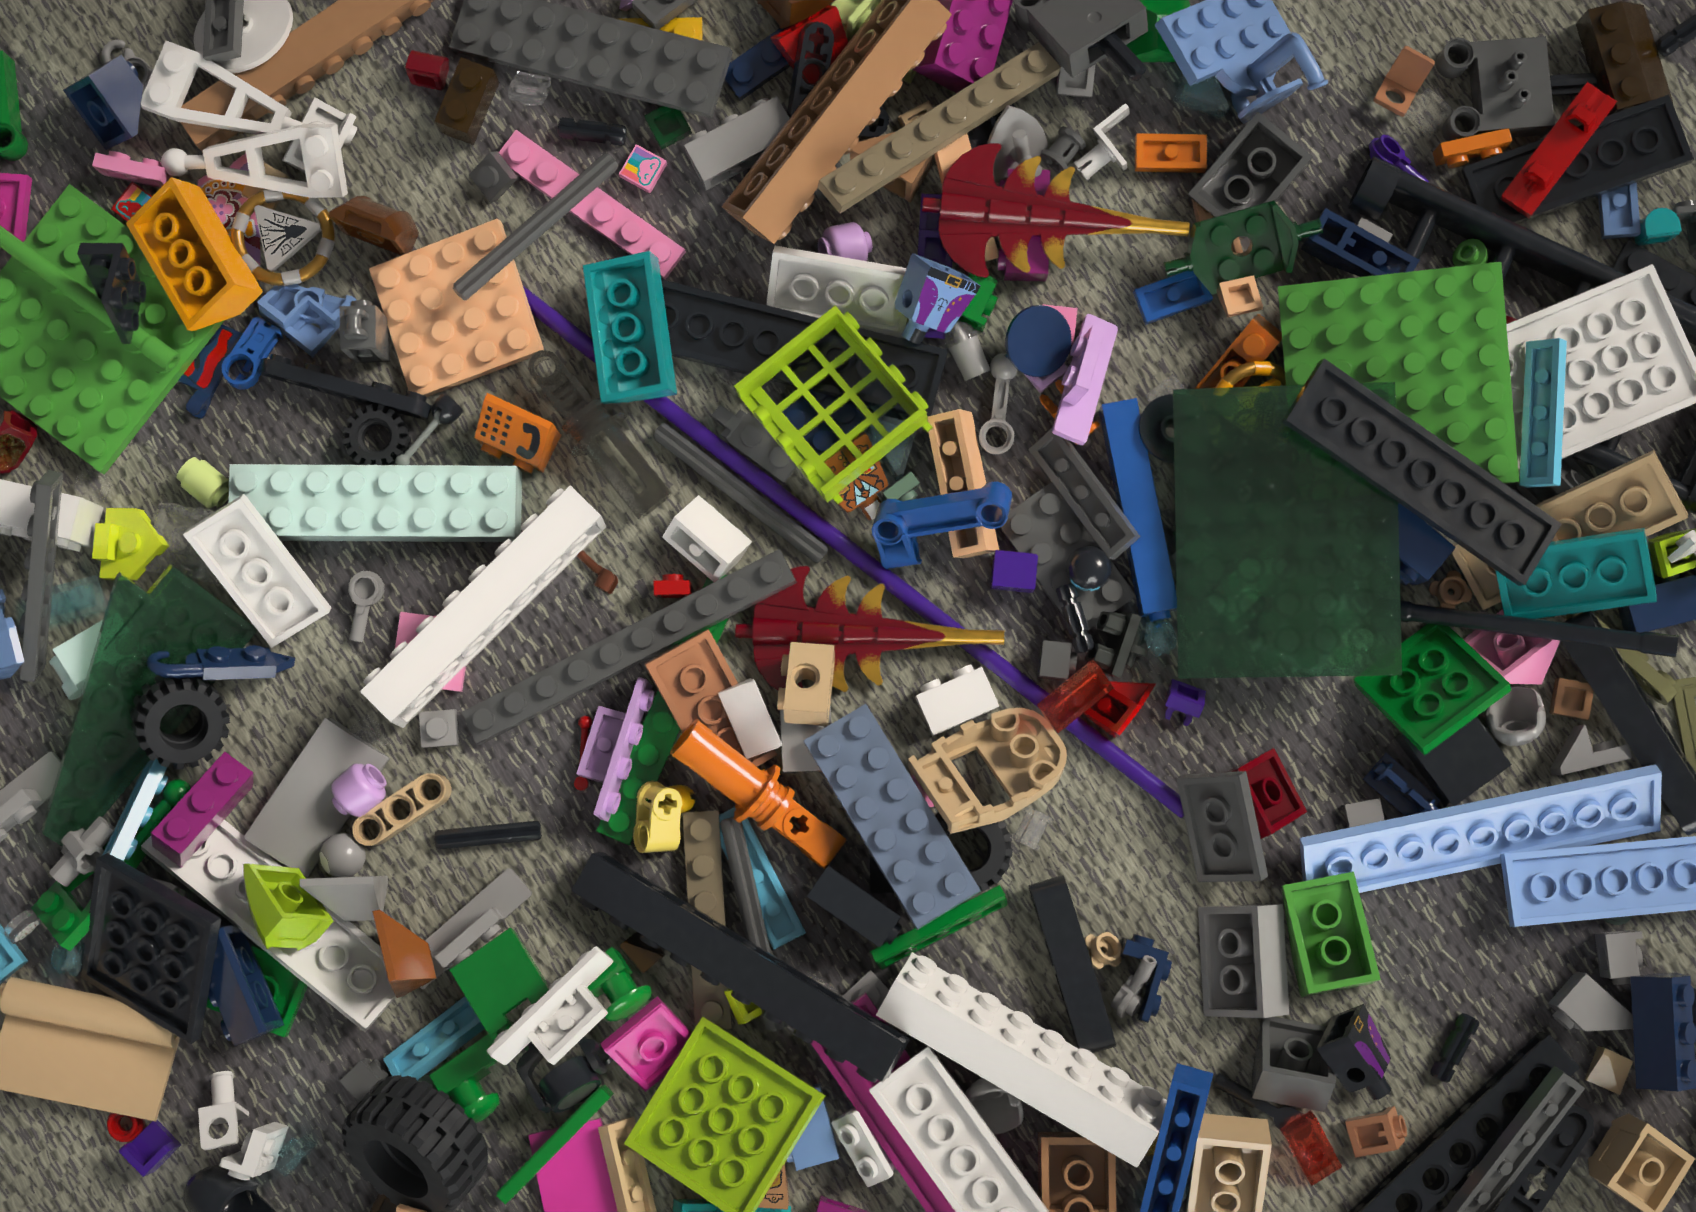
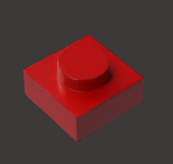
[653,574,692,598]

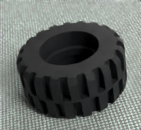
[342,1075,488,1212]

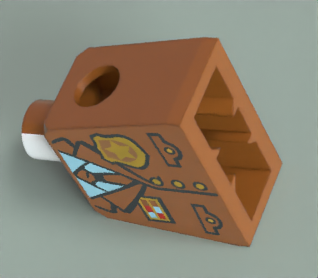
[825,432,889,520]

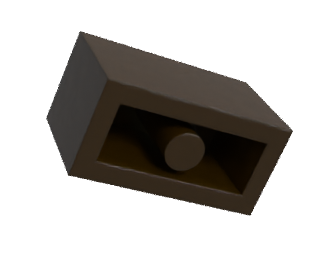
[435,57,500,145]

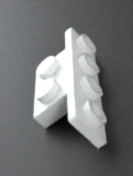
[487,946,613,1065]

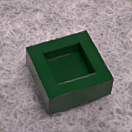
[644,106,692,150]

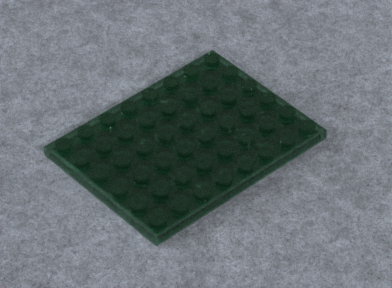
[1173,382,1402,679]

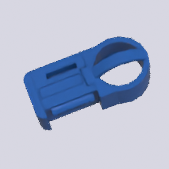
[222,317,283,390]

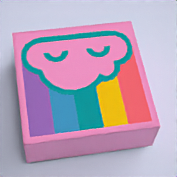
[619,144,667,193]

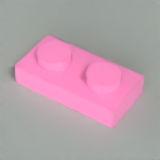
[92,151,173,188]

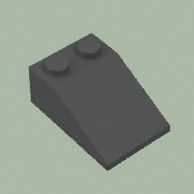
[1188,112,1313,240]

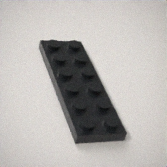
[1461,94,1694,224]

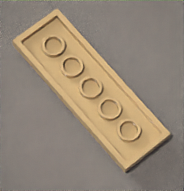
[1452,450,1688,610]

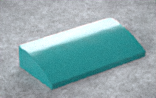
[583,251,677,404]

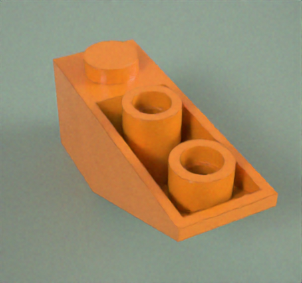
[1188,313,1282,414]

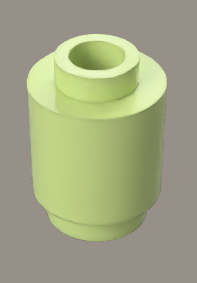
[176,457,229,508]

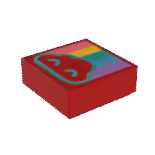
[111,182,152,221]

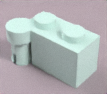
[49,612,145,700]

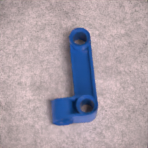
[871,482,1012,569]

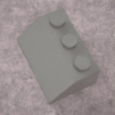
[1198,904,1289,1018]

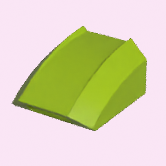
[243,863,334,951]

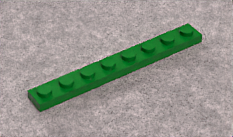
[596,574,730,845]

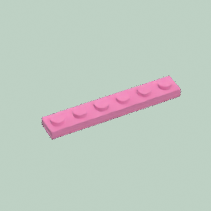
[499,130,686,280]

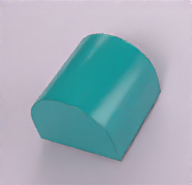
[1635,208,1682,246]

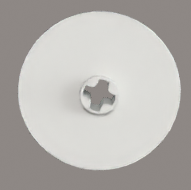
[194,0,293,73]

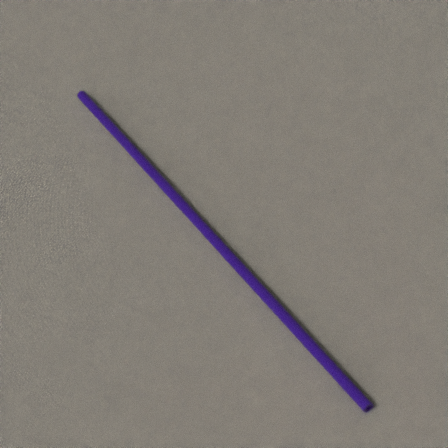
[523,286,1184,818]

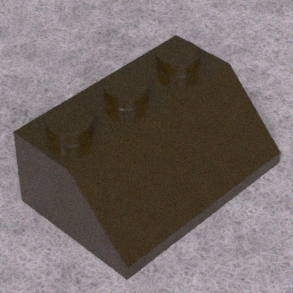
[1576,1,1673,116]

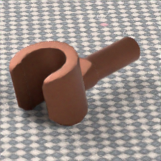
[577,550,618,594]

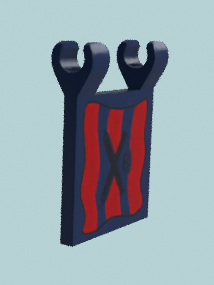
[178,324,243,419]

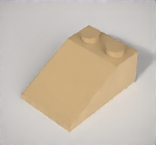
[1186,1113,1272,1212]

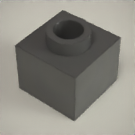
[1037,640,1077,681]
[339,1057,390,1102]

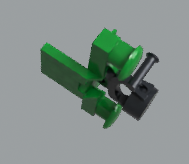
[429,928,652,1124]

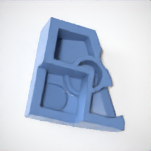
[257,284,356,357]

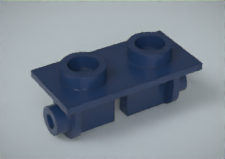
[1362,753,1441,816]

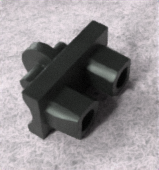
[1085,611,1148,678]

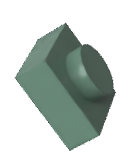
[882,472,920,501]

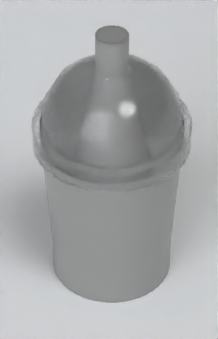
[945,321,991,381]

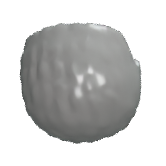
[1486,686,1546,746]
[965,1078,1024,1135]

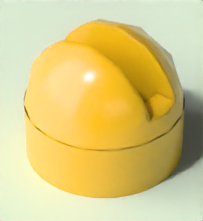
[668,785,695,814]

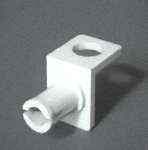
[1073,103,1130,180]
[198,1071,249,1150]

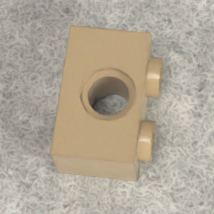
[777,642,835,726]

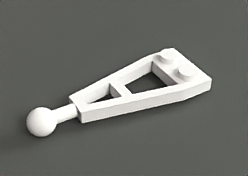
[141,41,325,135]
[161,124,348,198]

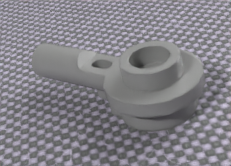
[348,571,384,642]
[1111,955,1157,1018]

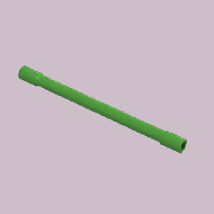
[0,226,180,372]

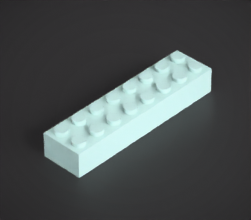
[228,464,522,542]

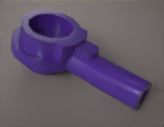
[1369,135,1429,182]

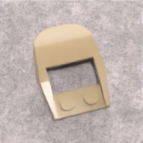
[908,708,1067,834]

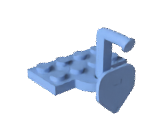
[1155,0,1328,124]

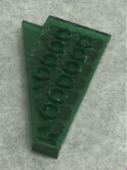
[41,564,258,847]

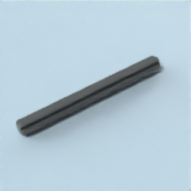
[453,153,618,300]
[653,423,828,563]
[720,817,787,1032]

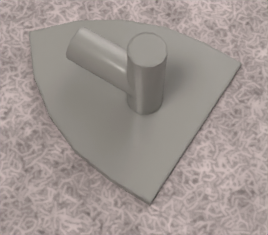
[987,105,1048,182]

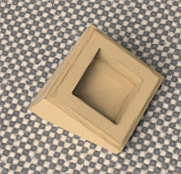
[1585,1046,1633,1095]

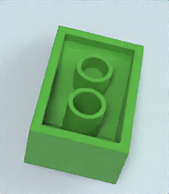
[1282,872,1381,998]

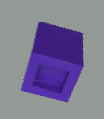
[990,550,1038,593]
[118,1120,182,1177]

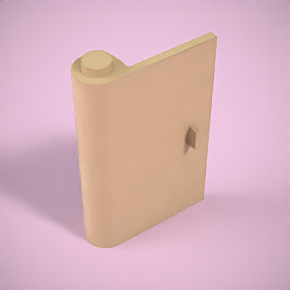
[0,977,180,1122]

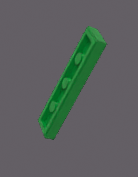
[870,885,1008,970]
[496,1085,614,1205]

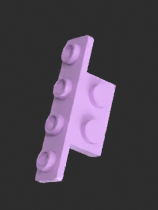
[1052,314,1118,445]
[576,677,654,822]

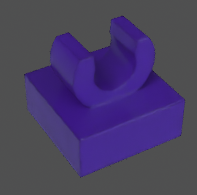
[1165,679,1206,726]

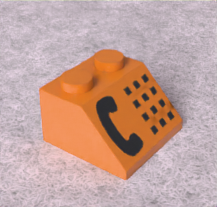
[474,393,561,474]

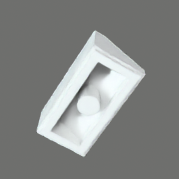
[717,678,782,759]

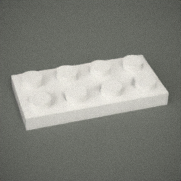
[766,245,907,338]
[183,494,331,648]

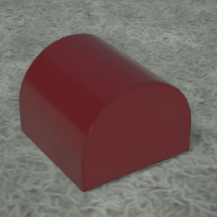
[405,50,449,91]

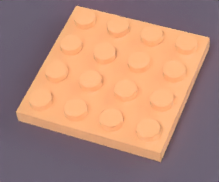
[369,219,545,397]

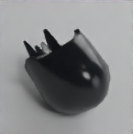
[184,1165,276,1212]

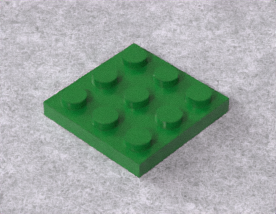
[1353,624,1511,755]

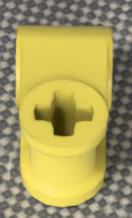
[633,781,682,853]

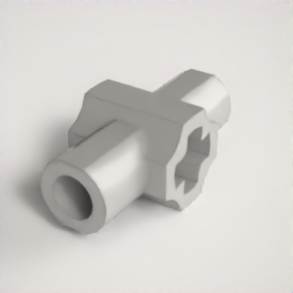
[49,816,115,887]

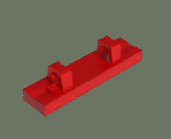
[1500,82,1617,219]

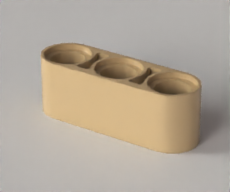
[352,773,451,846]

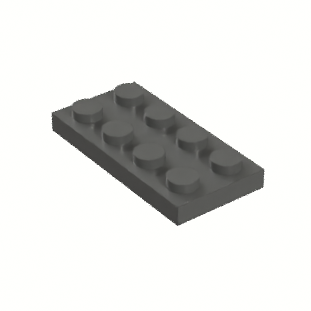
[1000,482,1136,631]

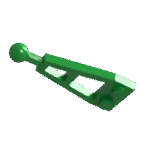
[31,779,191,951]

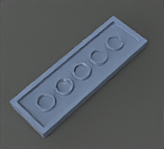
[803,704,981,930]

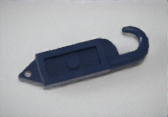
[147,645,295,680]

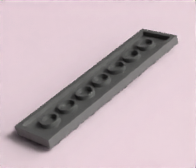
[449,0,733,118]

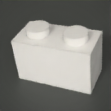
[662,495,752,582]
[915,664,999,737]

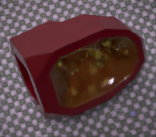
[0,411,37,474]

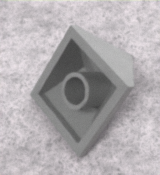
[300,876,388,921]

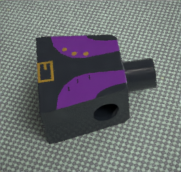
[1316,1004,1392,1100]

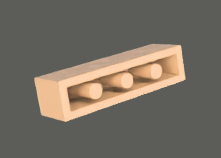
[928,409,999,558]

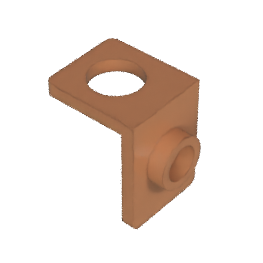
[1373,46,1435,117]

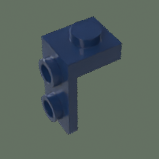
[1121,934,1172,1023]

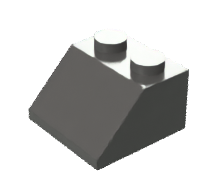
[1252,1017,1336,1112]

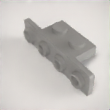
[0,752,73,842]
[420,868,532,989]

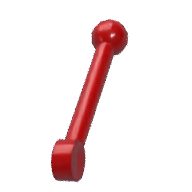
[574,715,592,791]

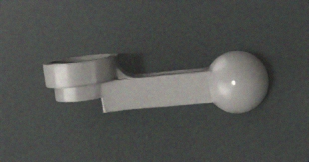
[979,353,1018,455]

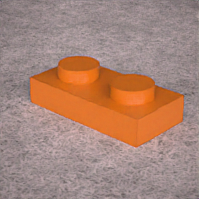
[1433,129,1512,168]
[1135,133,1207,173]

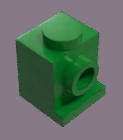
[958,274,998,332]

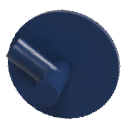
[1004,305,1072,377]

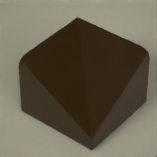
[620,932,666,973]

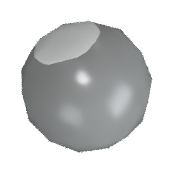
[319,833,366,877]

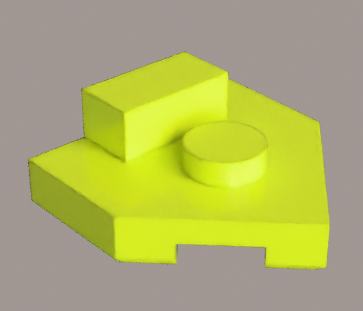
[92,508,169,581]

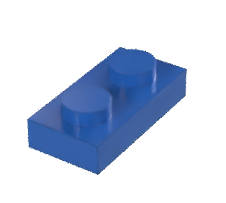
[1133,271,1213,325]

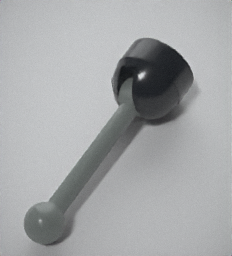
[395,393,463,465]

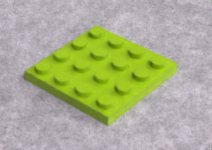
[624,1016,826,1212]

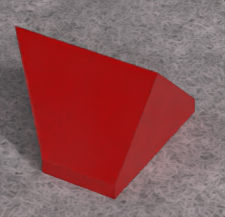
[1071,676,1156,738]

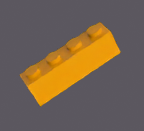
[126,177,263,331]

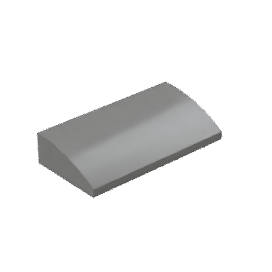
[243,718,390,878]

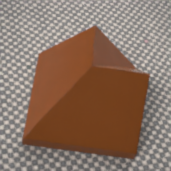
[372,909,436,998]

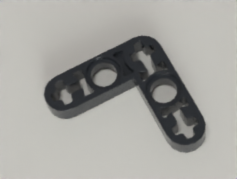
[788,22,889,137]

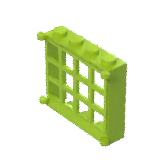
[734,306,933,505]

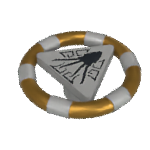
[231,189,335,286]

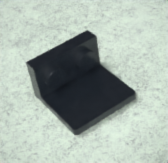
[77,243,146,344]

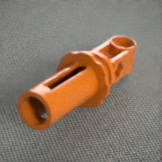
[670,719,847,869]

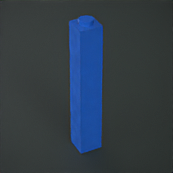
[1098,398,1179,622]

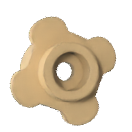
[1084,932,1122,970]

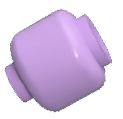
[818,222,873,261]
[331,764,387,817]

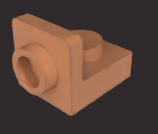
[1345,1106,1407,1158]

